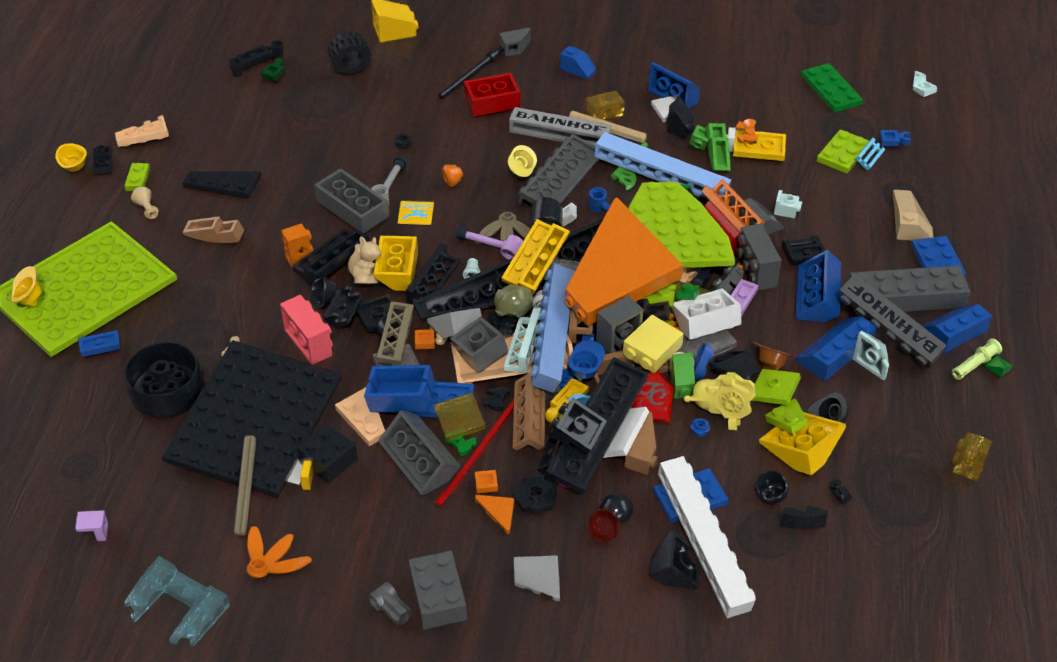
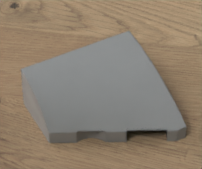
[514,555,560,601]

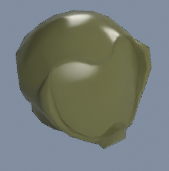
[494,285,533,318]

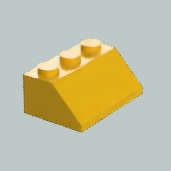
[374,236,418,291]

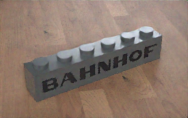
[839,273,947,368]

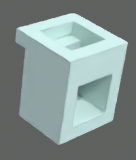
[774,190,802,218]

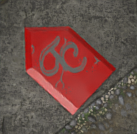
[631,370,674,423]

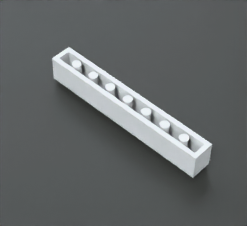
[658,456,755,618]

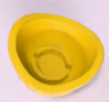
[56,144,87,172]

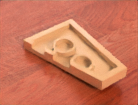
[115,115,169,147]
[335,388,385,446]

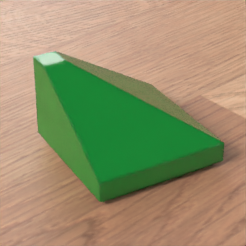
[985,356,1013,377]

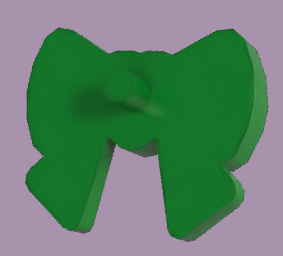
[445,429,476,456]

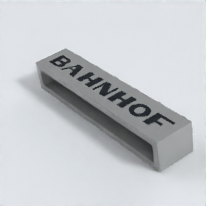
[509,107,612,147]

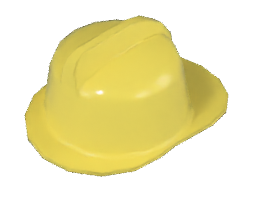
[508,145,537,177]

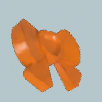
[736,119,758,143]

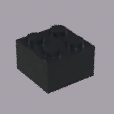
[297,423,358,484]

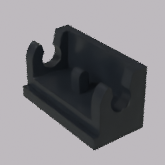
[323,287,363,329]

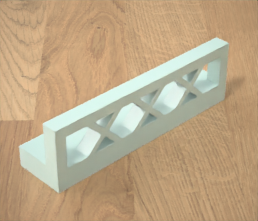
[504,308,541,373]

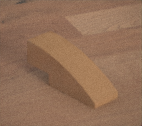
[183,216,244,243]

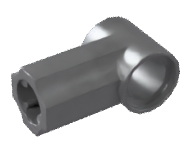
[368,582,412,625]

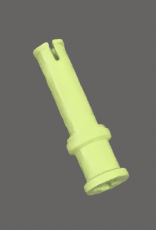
[952,338,1002,380]

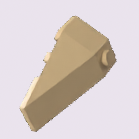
[893,190,933,241]

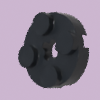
[515,475,557,514]

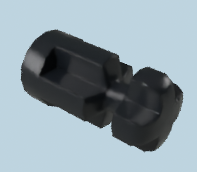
[829,479,852,504]

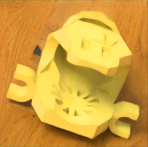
[684,372,756,430]

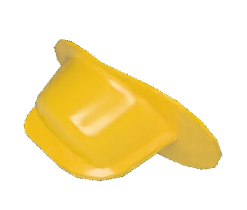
[11,266,42,307]

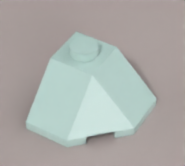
[853,331,889,380]

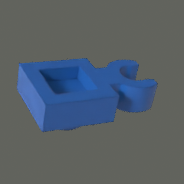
[879,130,911,147]

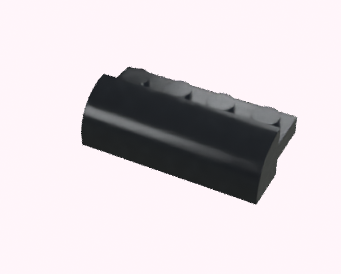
[292,228,370,286]

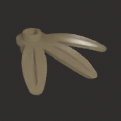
[475,212,530,244]

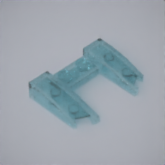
[124,556,230,646]

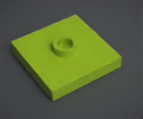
[751,369,801,405]

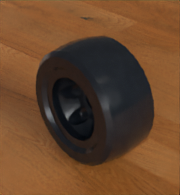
[124,342,203,417]

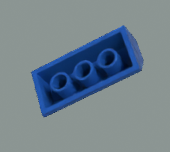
[796,250,841,323]
[794,316,877,381]

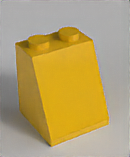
[371,0,418,42]

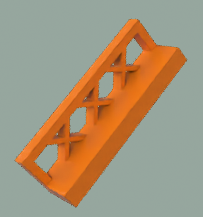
[702,179,765,232]

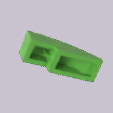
[705,123,731,171]

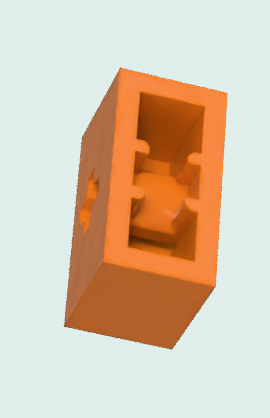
[281,223,313,267]

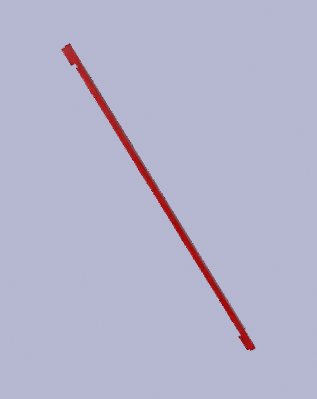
[435,325,569,506]

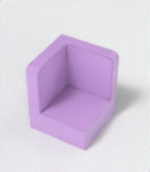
[75,510,108,541]

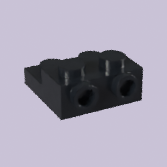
[549,398,607,454]

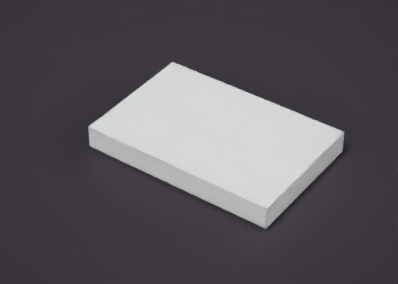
[604,407,649,458]

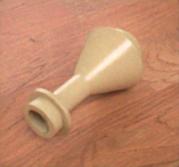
[131,187,159,219]

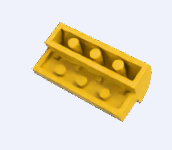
[502,219,570,295]

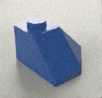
[560,46,596,80]

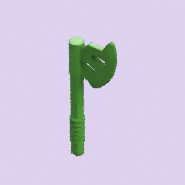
[611,141,648,190]

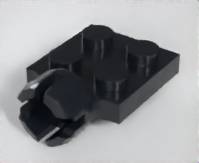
[355,294,402,342]

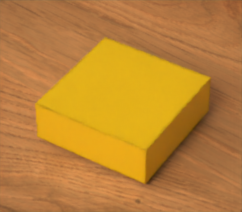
[300,460,314,490]

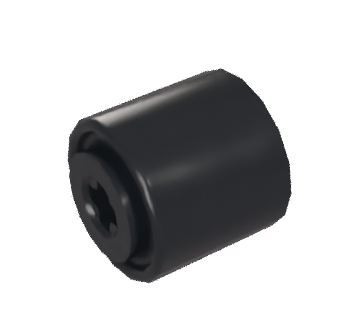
[530,198,563,230]

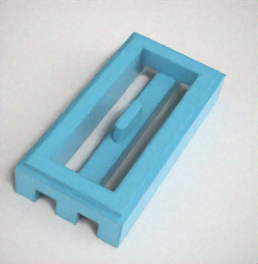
[855,138,885,170]

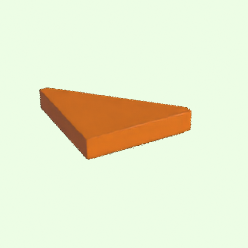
[475,495,514,534]

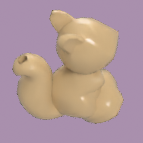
[348,237,381,284]

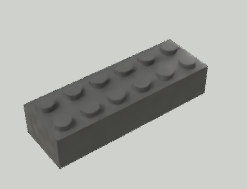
[849,266,971,315]

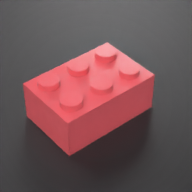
[280,294,333,365]

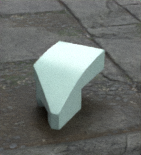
[913,71,937,97]

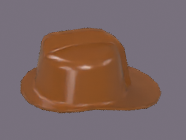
[753,341,792,370]

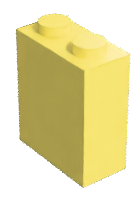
[623,315,684,373]

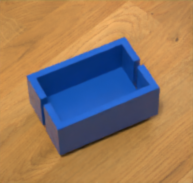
[364,365,435,412]

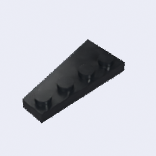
[183,171,261,199]

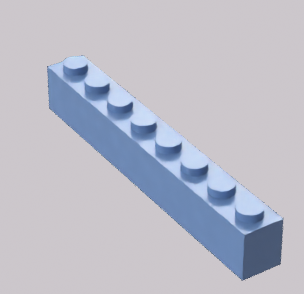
[530,263,575,393]

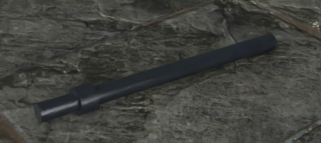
[438,46,504,99]

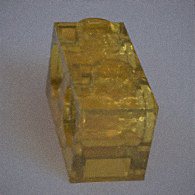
[952,432,992,481]

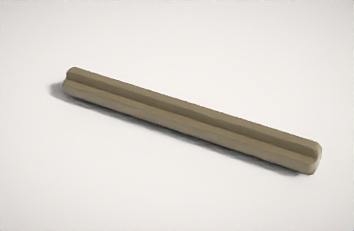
[234,436,256,536]

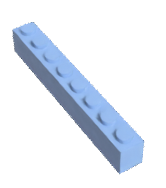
[594,132,731,201]

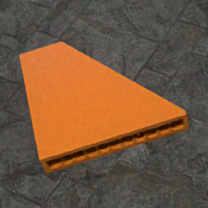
[565,198,683,326]

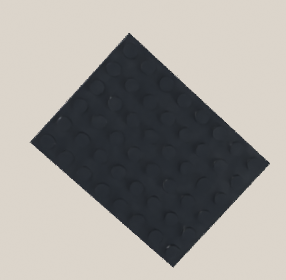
[162,340,342,498]

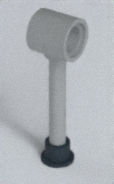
[371,157,407,206]

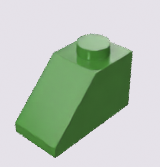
[669,353,695,399]

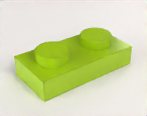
[125,163,150,191]

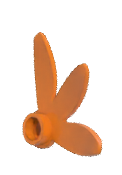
[247,526,312,578]

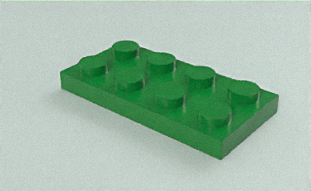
[801,63,863,113]

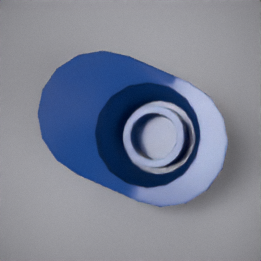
[568,340,605,382]

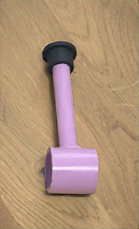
[456,226,523,260]

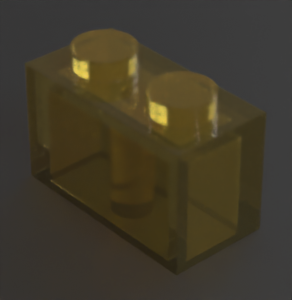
[586,91,624,120]

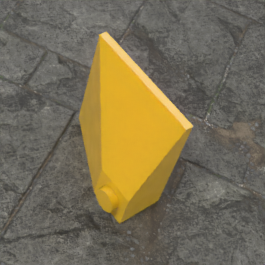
[759,412,846,475]

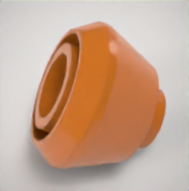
[442,165,463,187]

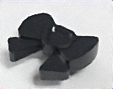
[482,386,510,411]

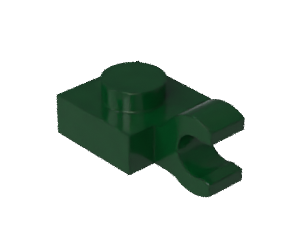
[261,57,286,82]

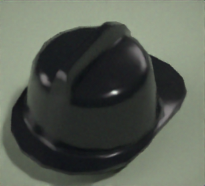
[806,393,851,423]

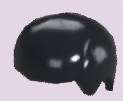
[756,470,789,504]
[599,493,633,525]

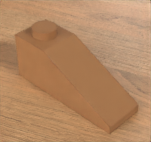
[625,411,658,475]

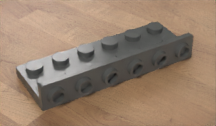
[518,134,600,205]

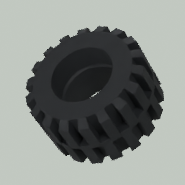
[328,31,372,75]

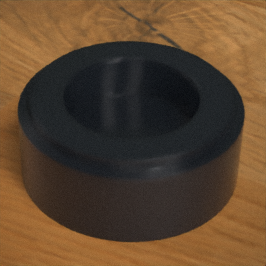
[394,134,412,149]

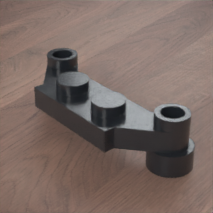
[229,40,284,77]

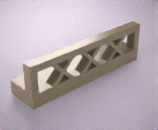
[377,301,414,366]

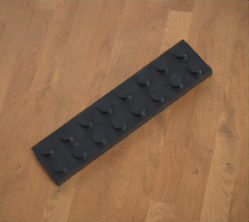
[545,357,649,494]

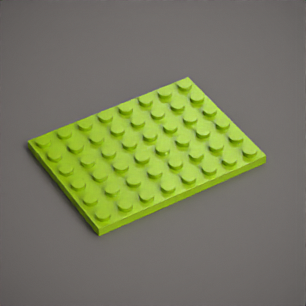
[0,221,177,357]

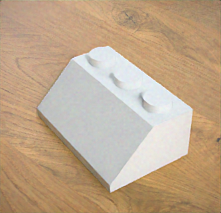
[672,288,741,340]

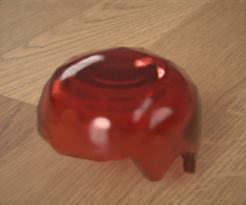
[589,509,621,542]

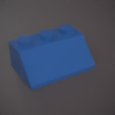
[648,62,700,109]
[922,304,992,354]

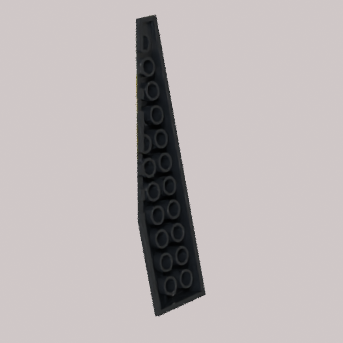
[412,218,604,319]

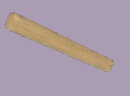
[569,111,647,143]

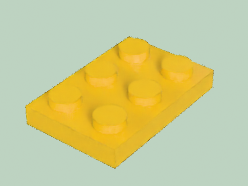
[733,130,786,161]

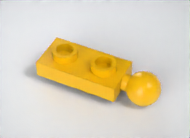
[545,378,589,423]

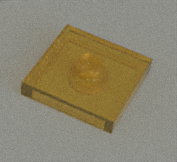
[434,392,486,441]

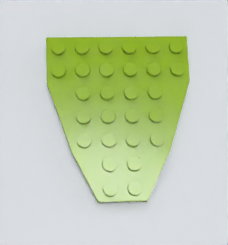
[629,181,735,268]

